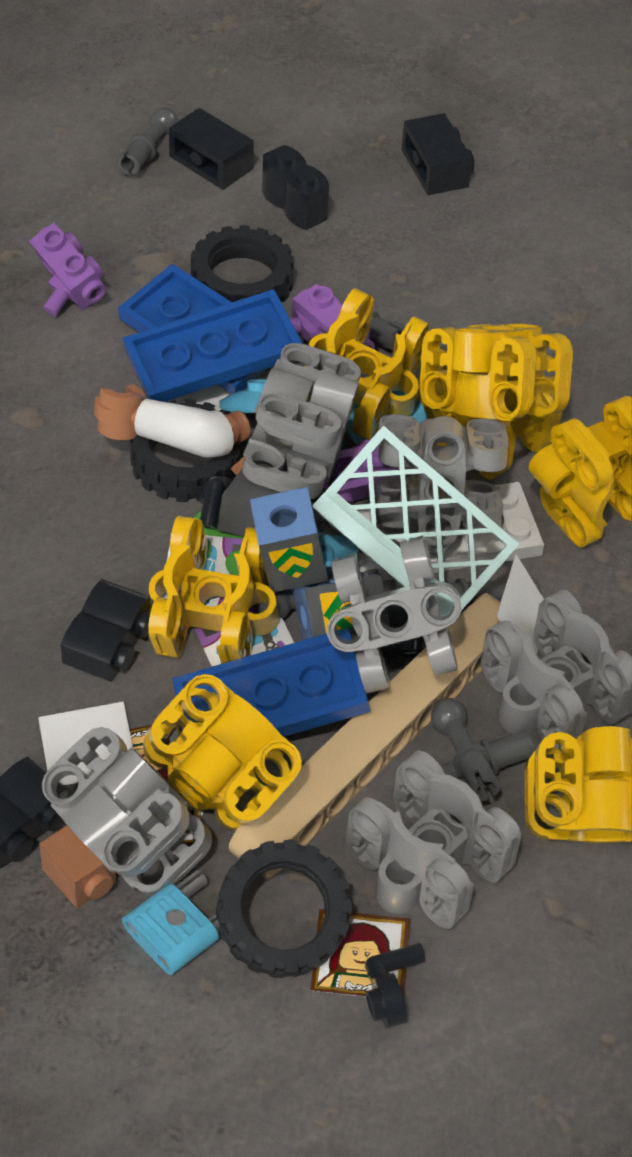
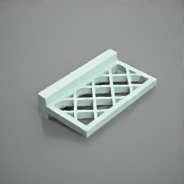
[312,426,519,616]

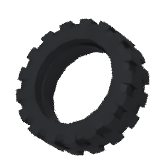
[191,225,294,302]
[130,399,242,502]
[216,840,352,978]

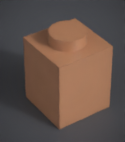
[39,825,116,908]

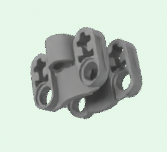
[242,343,361,499]
[374,414,509,549]
[327,535,461,693]
[481,589,632,751]
[42,727,212,897]
[346,750,521,929]

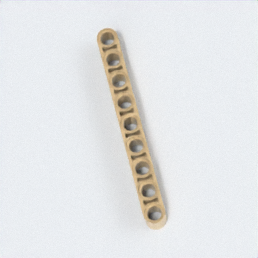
[228,593,501,880]

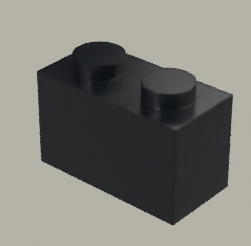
[169,107,254,190]
[401,113,475,196]

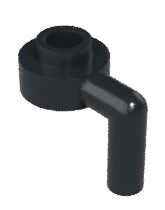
[199,476,233,529]
[365,943,425,1028]

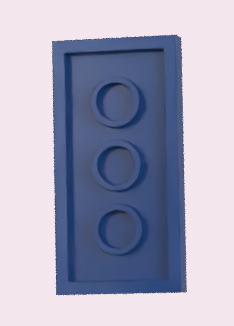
[118,263,269,394]
[122,289,303,402]
[172,627,371,737]

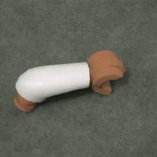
[94,384,250,458]

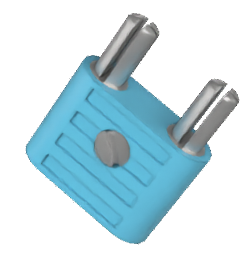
[122,870,220,975]

